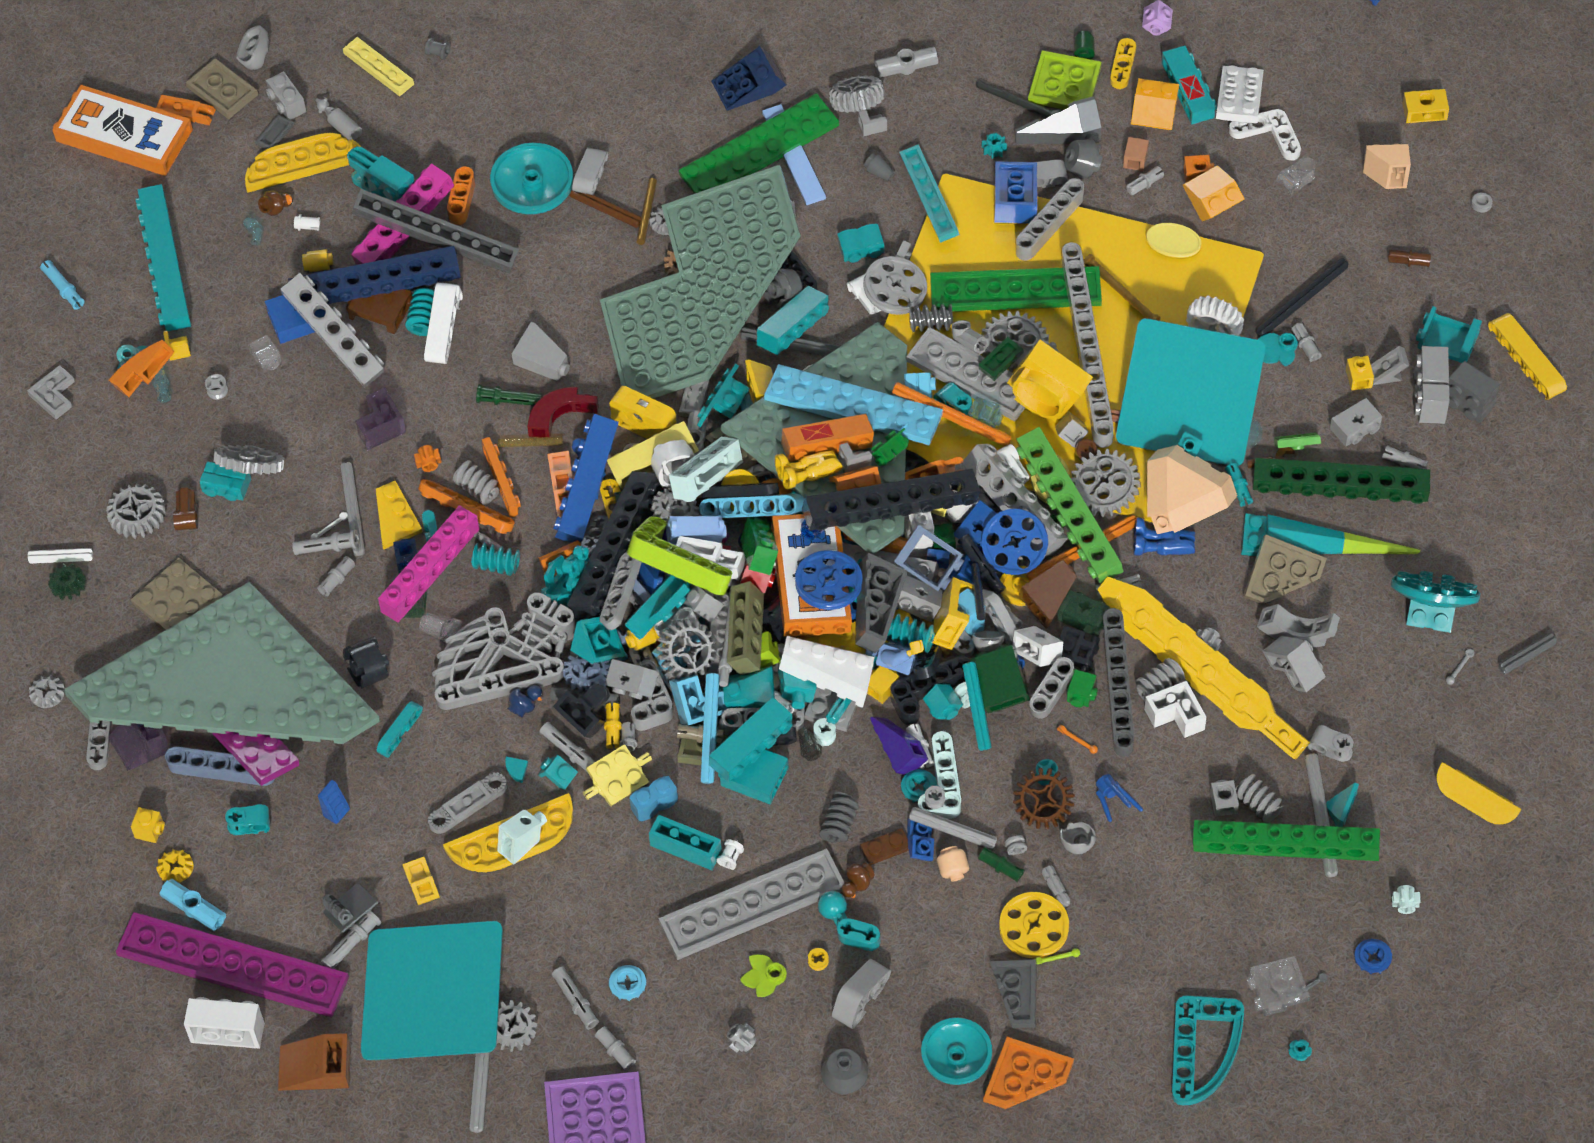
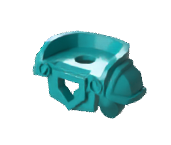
[541,545,589,608]

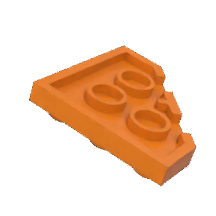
[983,1037,1074,1109]

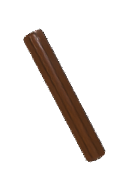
[569,190,641,228]

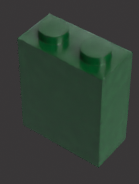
[970,645,1031,714]

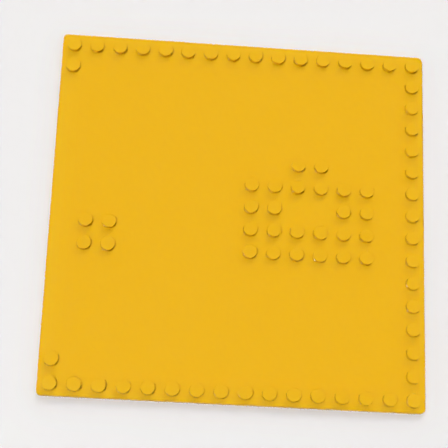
[884,174,1264,523]

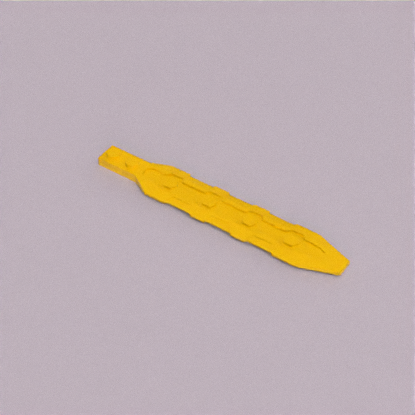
[1097,576,1310,760]

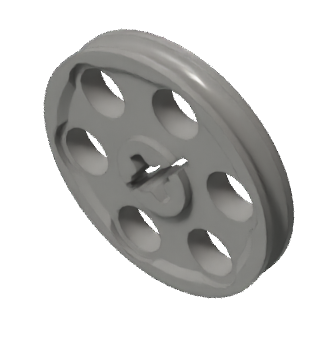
[863,256,927,315]

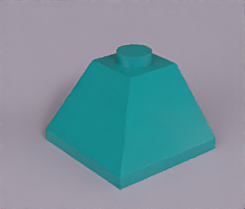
[723,666,775,709]

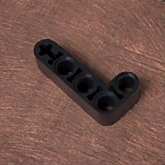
[890,656,970,725]

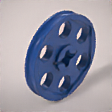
[982,509,1048,575]
[795,550,863,610]

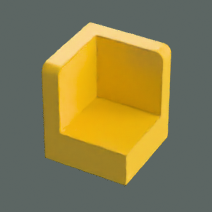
[163,331,191,361]

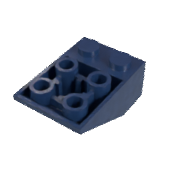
[711,46,787,111]

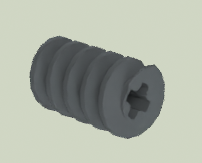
[909,304,953,332]
[819,792,859,843]

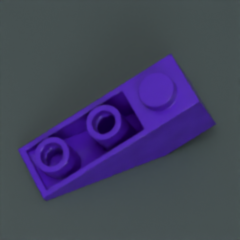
[870,717,928,774]

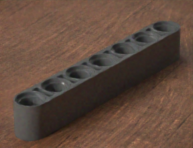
[1103,608,1134,757]

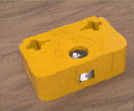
[609,386,677,439]

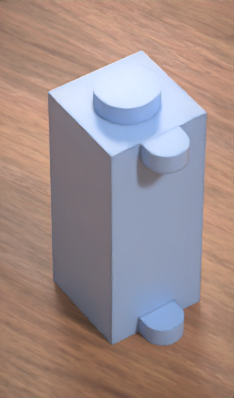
[666,516,726,545]

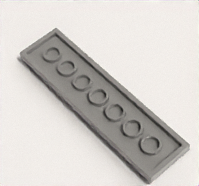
[658,849,844,960]

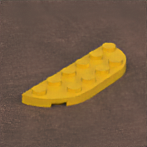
[245,133,361,193]
[443,793,573,872]

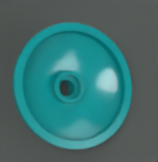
[921,1018,992,1085]

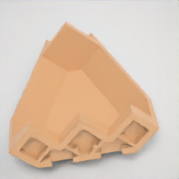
[1147,445,1238,534]

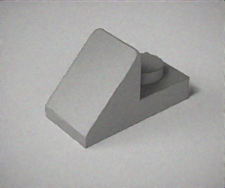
[1371,346,1409,385]

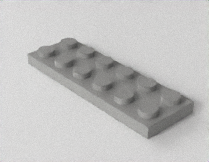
[906,327,1025,422]

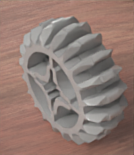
[829,75,884,113]
[106,483,166,539]
[656,619,717,679]

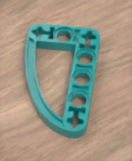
[1172,996,1244,1105]

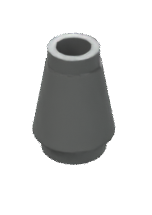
[864,153,895,182]

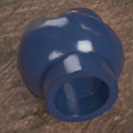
[507,685,542,718]

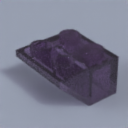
[109,723,168,771]

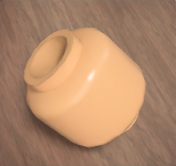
[936,846,969,882]

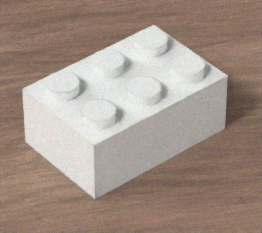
[184,997,265,1049]

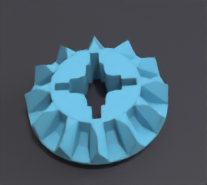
[609,965,646,1001]

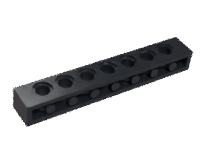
[802,469,981,531]
[567,471,662,620]

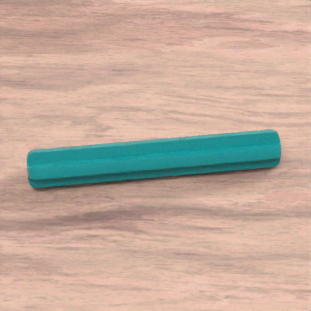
[963,662,992,751]

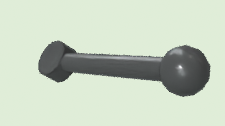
[1286,973,1328,1002]

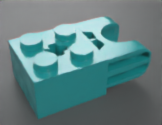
[347,147,415,202]

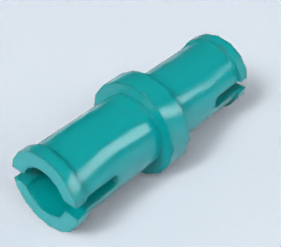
[1225,463,1253,507]

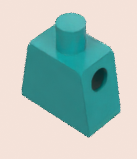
[778,656,817,709]

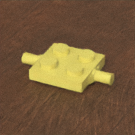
[583,744,652,806]

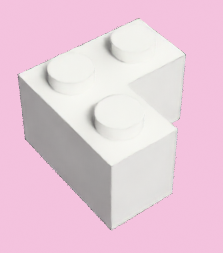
[1144,681,1206,738]

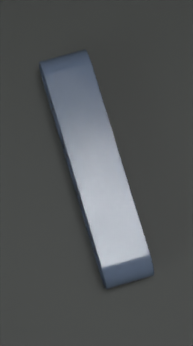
[165,747,275,786]

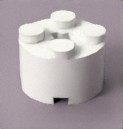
[651,440,695,491]

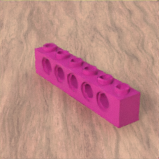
[351,163,454,265]
[378,505,479,623]

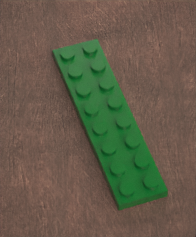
[678,93,839,194]
[930,266,1102,311]

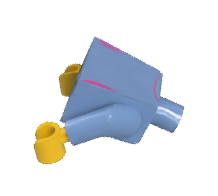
[866,639,924,675]

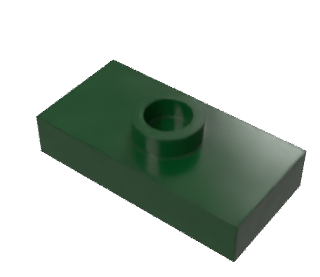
[978,337,1024,381]

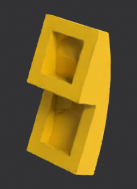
[403,857,440,905]

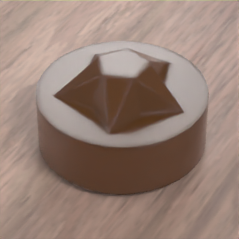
[1075,439,1098,460]

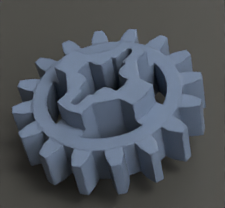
[563,654,610,693]

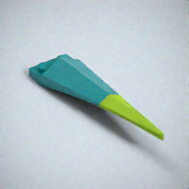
[1241,513,1420,556]

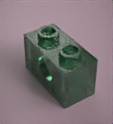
[1058,590,1110,637]

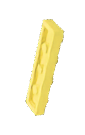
[343,37,414,96]

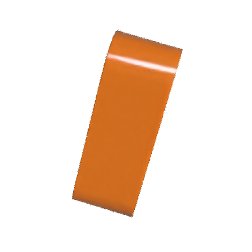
[447,166,475,225]

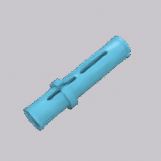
[40,260,85,310]

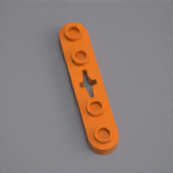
[418,479,515,534]

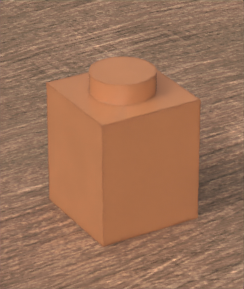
[1123,137,1149,171]

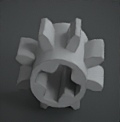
[1196,628,1222,651]
[727,1023,756,1053]

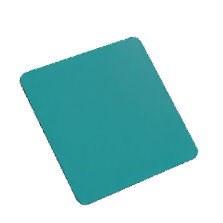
[1116,319,1266,466]
[361,921,503,1060]

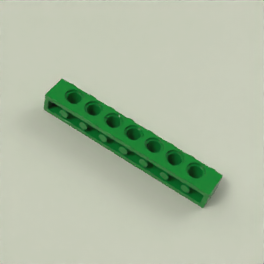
[1193,820,1380,861]

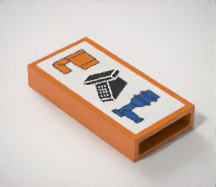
[53,85,193,176]
[772,514,852,637]

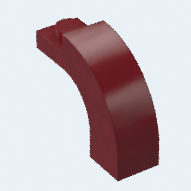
[527,387,599,439]

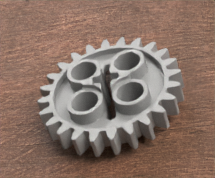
[982,311,1049,372]
[213,445,285,475]
[1071,449,1141,517]

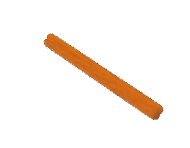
[892,382,1012,446]
[1027,515,1136,581]

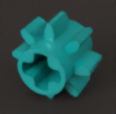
[982,133,1007,159]

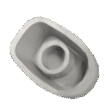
[236,25,269,70]

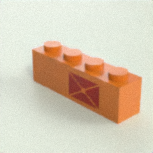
[781,414,874,462]

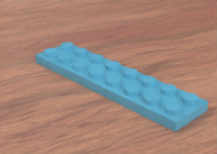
[764,364,943,445]

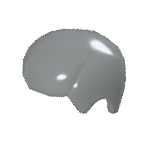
[1060,822,1096,854]

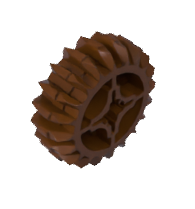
[1013,768,1075,830]

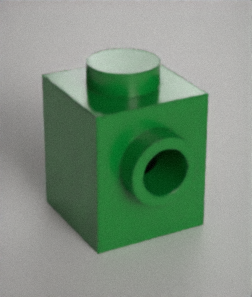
[1067,669,1098,708]

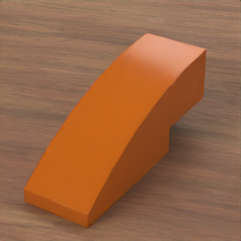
[108,340,174,397]

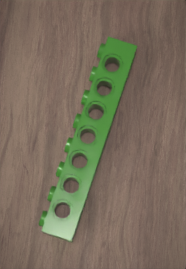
[1016,427,1123,584]

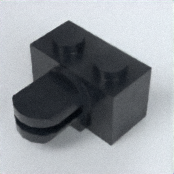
[553,684,610,738]

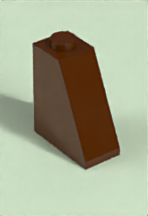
[1019,560,1077,629]

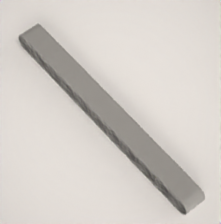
[1062,242,1113,448]

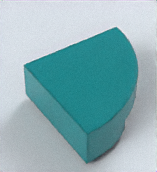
[505,756,528,783]

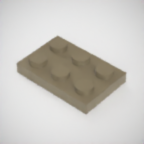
[186,59,258,119]

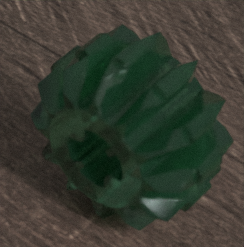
[48,563,86,601]

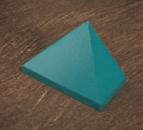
[1326,783,1359,827]

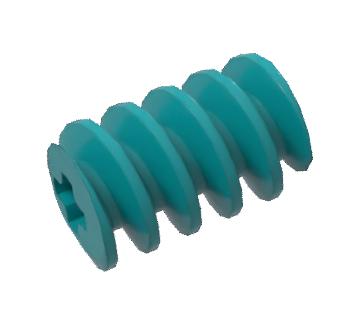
[405,288,435,336]
[471,542,520,576]
[887,614,935,653]

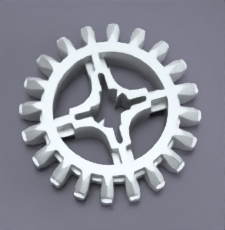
[1186,295,1244,336]

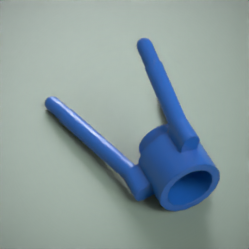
[1096,774,1143,822]

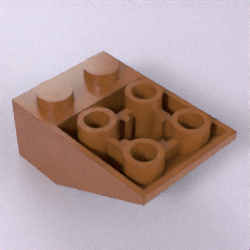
[278,1033,351,1091]

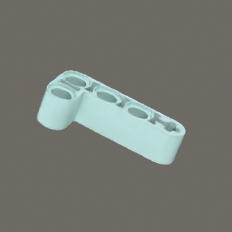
[918,731,961,819]

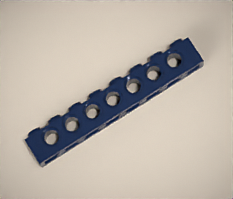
[288,246,461,311]

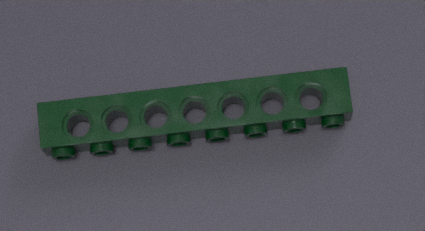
[1253,458,1431,504]

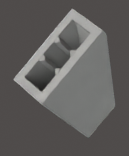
[512,322,570,382]

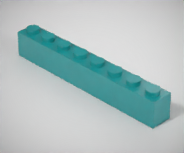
[135,184,191,332]

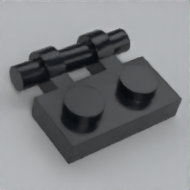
[1050,626,1100,673]

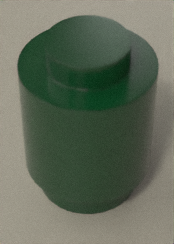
[1074,31,1095,60]

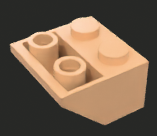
[1363,144,1411,189]

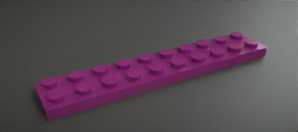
[116,912,349,1018]

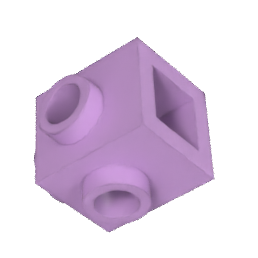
[1142,0,1173,35]

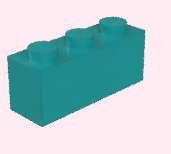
[649,815,722,870]

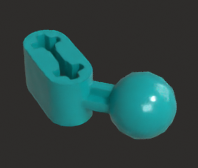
[818,890,881,951]

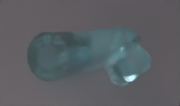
[243,217,264,245]

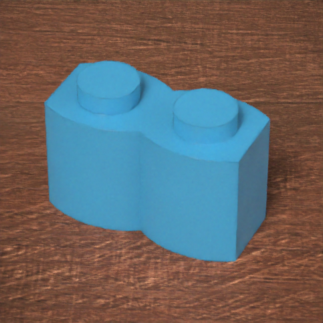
[629,776,678,821]

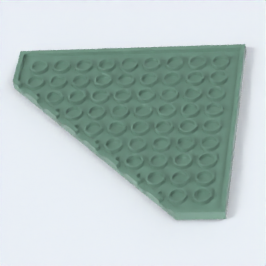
[721,322,907,555]
[64,582,380,744]

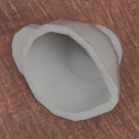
[972,631,1004,653]

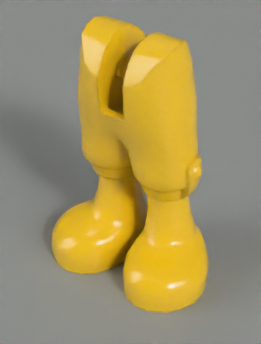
[775,450,843,489]

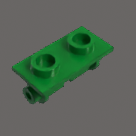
[871,428,909,466]

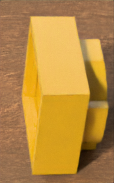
[1007,340,1093,421]

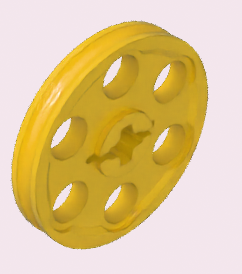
[999,892,1069,959]

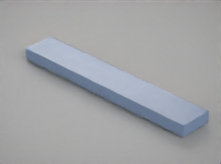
[762,104,826,205]

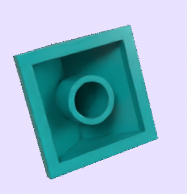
[570,617,626,664]

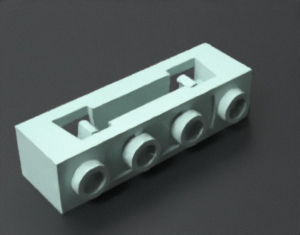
[669,437,743,502]

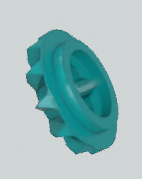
[901,769,937,803]

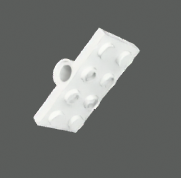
[1216,65,1264,123]

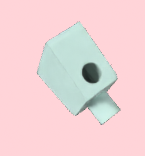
[497,810,547,865]

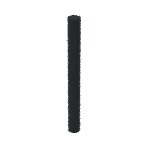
[971,563,986,621]

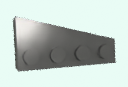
[855,553,908,653]

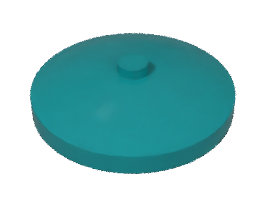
[490,143,574,214]

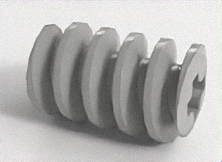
[453,460,500,505]
[1135,658,1185,702]
[1236,774,1283,823]

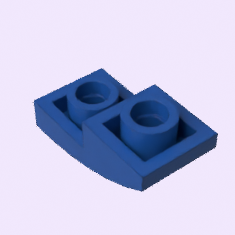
[907,818,934,862]

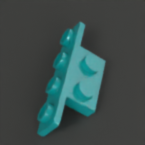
[697,364,750,428]
[625,575,692,640]

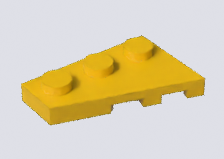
[376,481,423,550]

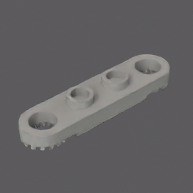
[428,772,507,834]

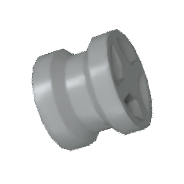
[205,374,228,400]

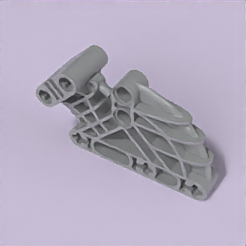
[432,593,576,710]

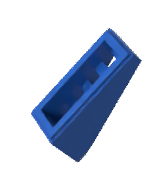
[318,780,350,824]

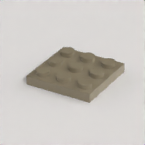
[131,558,224,631]

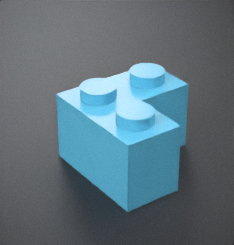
[669,674,728,725]

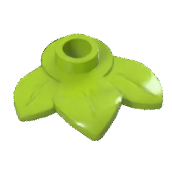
[740,955,787,997]

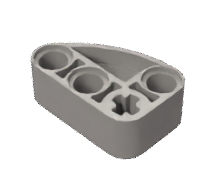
[832,959,891,1029]

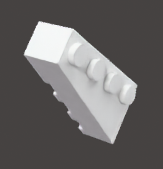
[779,636,875,708]

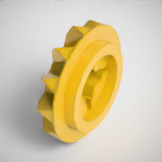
[156,849,194,883]

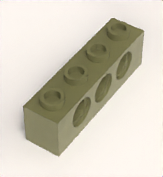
[727,581,764,675]

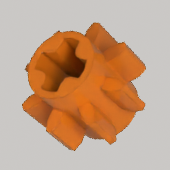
[414,445,441,472]

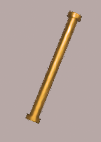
[1083,254,1161,321]

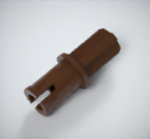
[1388,250,1431,267]

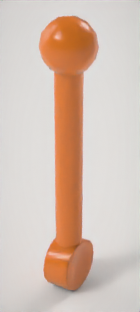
[1057,725,1098,754]

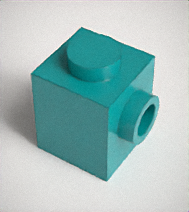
[923,684,964,720]

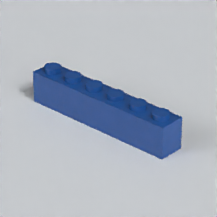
[553,414,619,543]

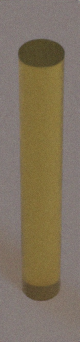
[498,437,563,447]

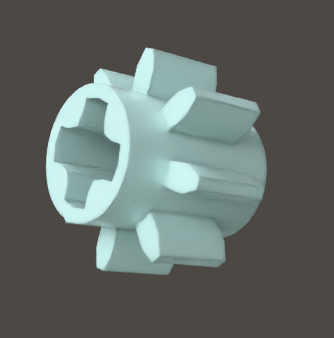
[1392,885,1421,914]

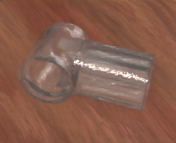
[419,612,465,644]

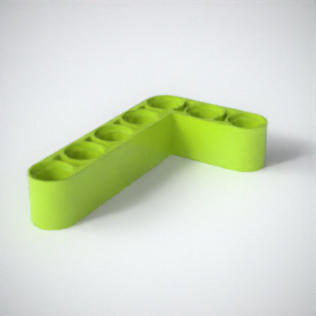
[627,516,733,595]

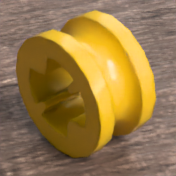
[808,948,829,971]

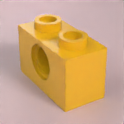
[1402,89,1449,123]

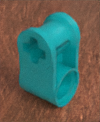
[933,382,973,417]
[225,804,270,835]

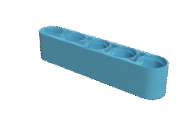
[699,493,804,518]

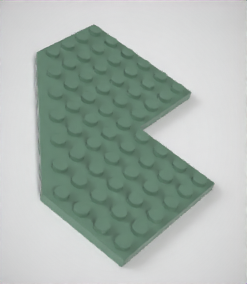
[600,165,801,401]

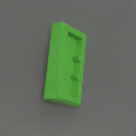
[1274,432,1321,450]

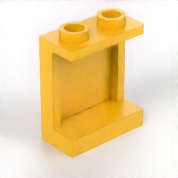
[933,577,973,650]

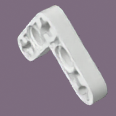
[1229,109,1301,160]

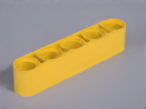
[1488,313,1567,400]

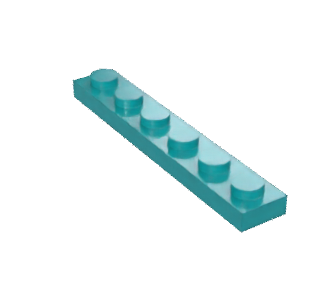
[899,144,960,243]

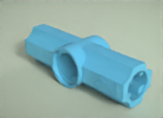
[160,879,226,931]

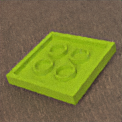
[1028,50,1102,110]

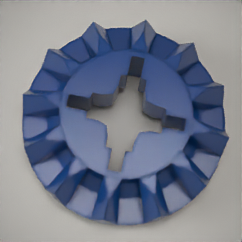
[1354,939,1392,975]

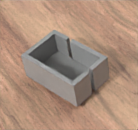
[1414,346,1449,424]

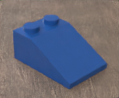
[994,161,1037,224]

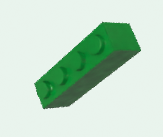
[740,516,778,575]

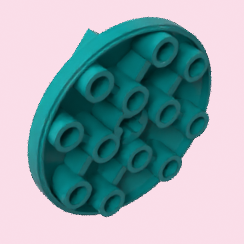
[1391,571,1481,633]

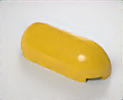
[1437,762,1521,824]

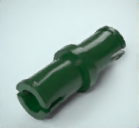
[978,847,1025,883]

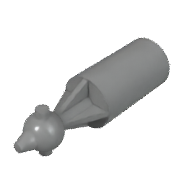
[315,97,362,140]

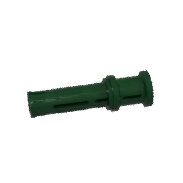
[476,384,542,406]

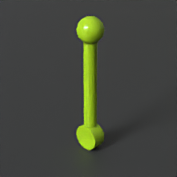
[1033,948,1080,964]

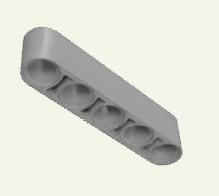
[1016,178,1084,261]

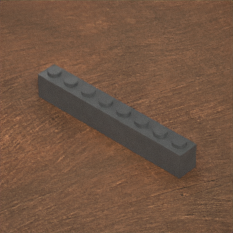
[352,189,519,273]

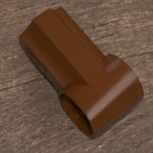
[173,488,198,531]

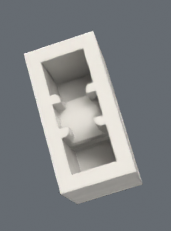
[1013,626,1063,667]

